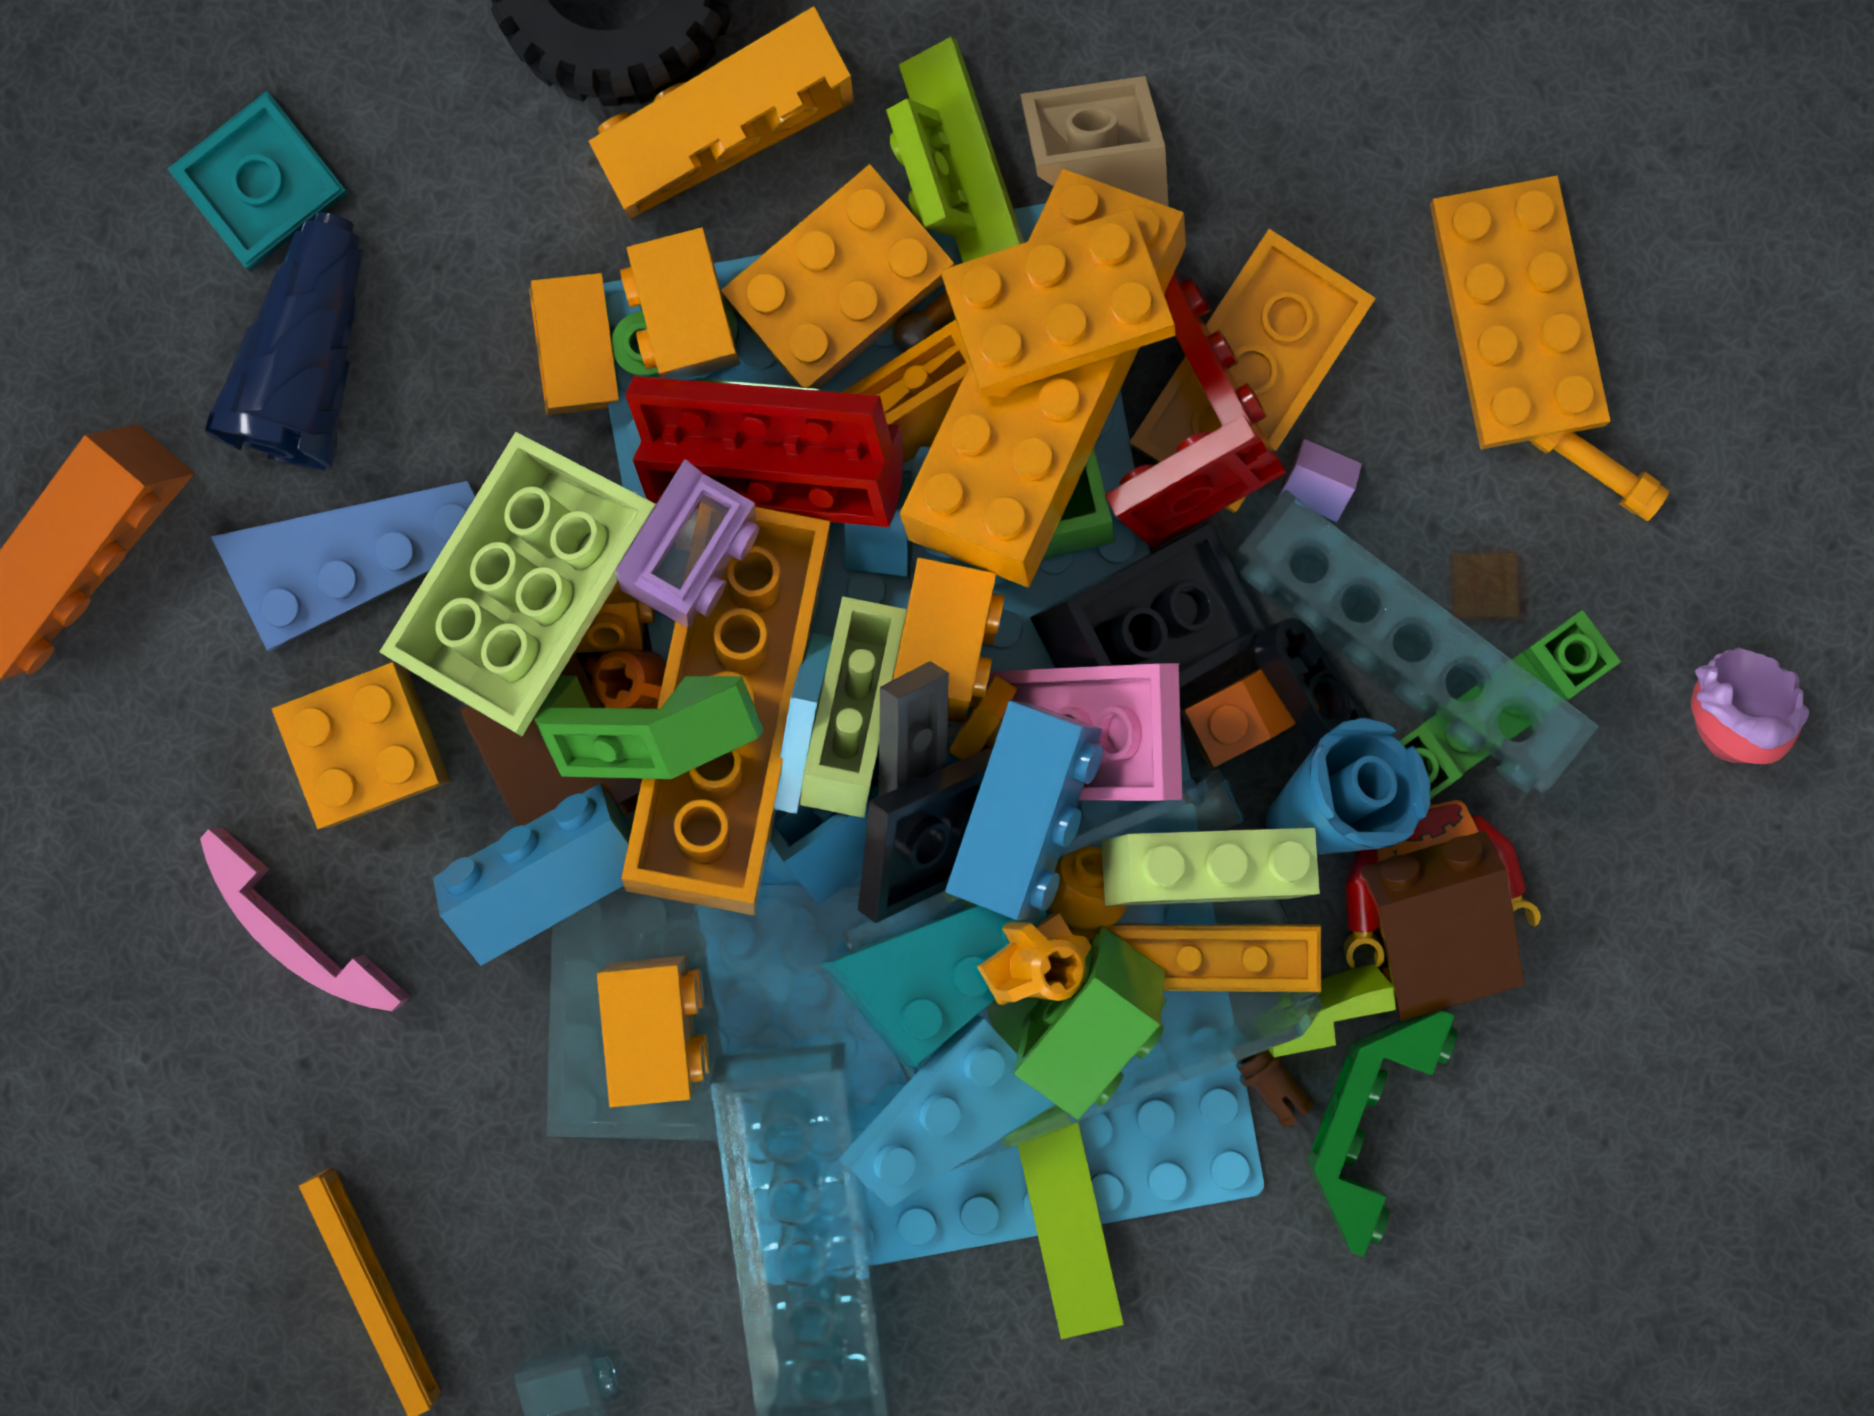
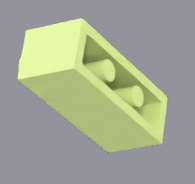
[800,596,907,818]
[1101,828,1320,906]

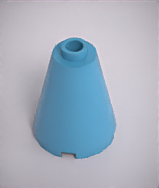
[1265,718,1430,855]

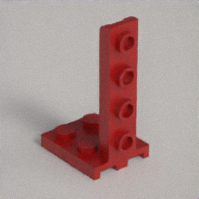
[1105,256,1287,549]

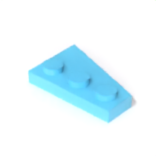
[839,1015,1055,1208]

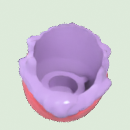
[1691,647,1809,764]

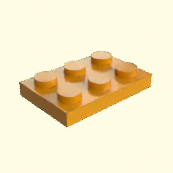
[940,208,1175,399]

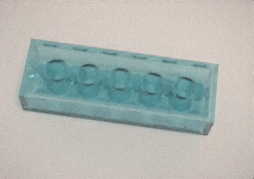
[710,1042,891,1416]

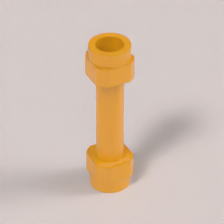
[1530,432,1670,522]

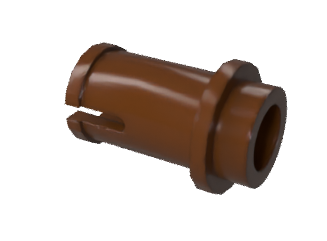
[1236,1043,1315,1127]

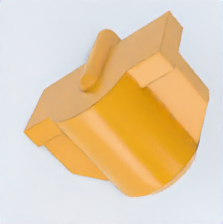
[977,912,1091,1005]

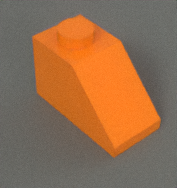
[1180,668,1320,768]

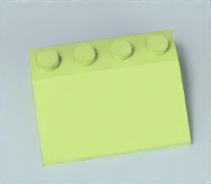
[379,432,656,736]

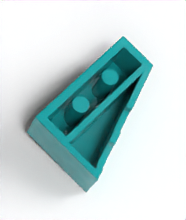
[820,904,1048,1066]

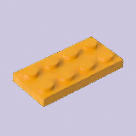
[1430,175,1611,450]
[1128,229,1376,514]

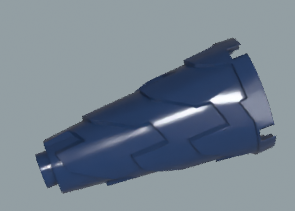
[205,212,363,471]

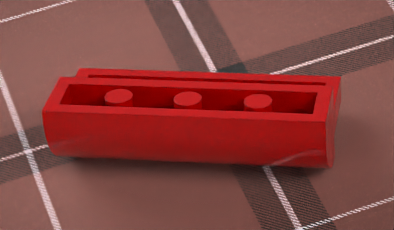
[625,376,903,527]

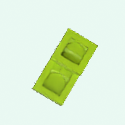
[1256,964,1396,1057]

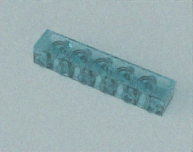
[1237,490,1599,794]

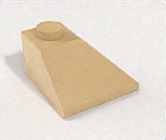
[1020,76,1169,207]

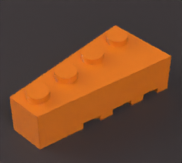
[0,424,195,681]

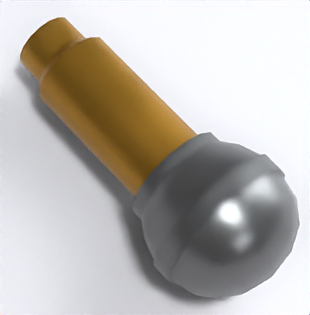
[892,290,954,353]

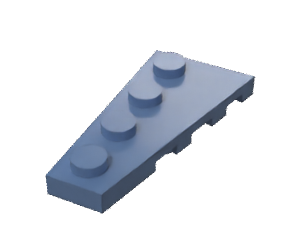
[211,481,476,651]

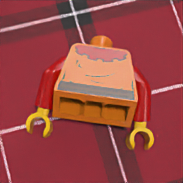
[1344,800,1541,969]

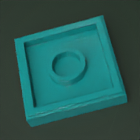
[167,91,348,271]

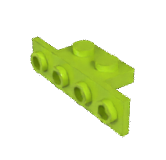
[886,37,1024,263]

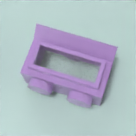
[616,459,760,629]

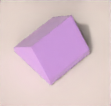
[1278,439,1362,522]

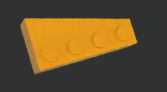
[589,6,854,219]

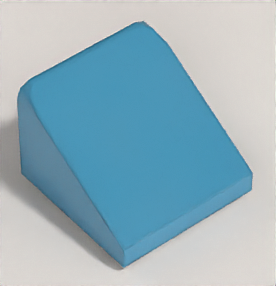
[844,509,913,577]

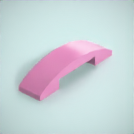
[200,827,411,1011]

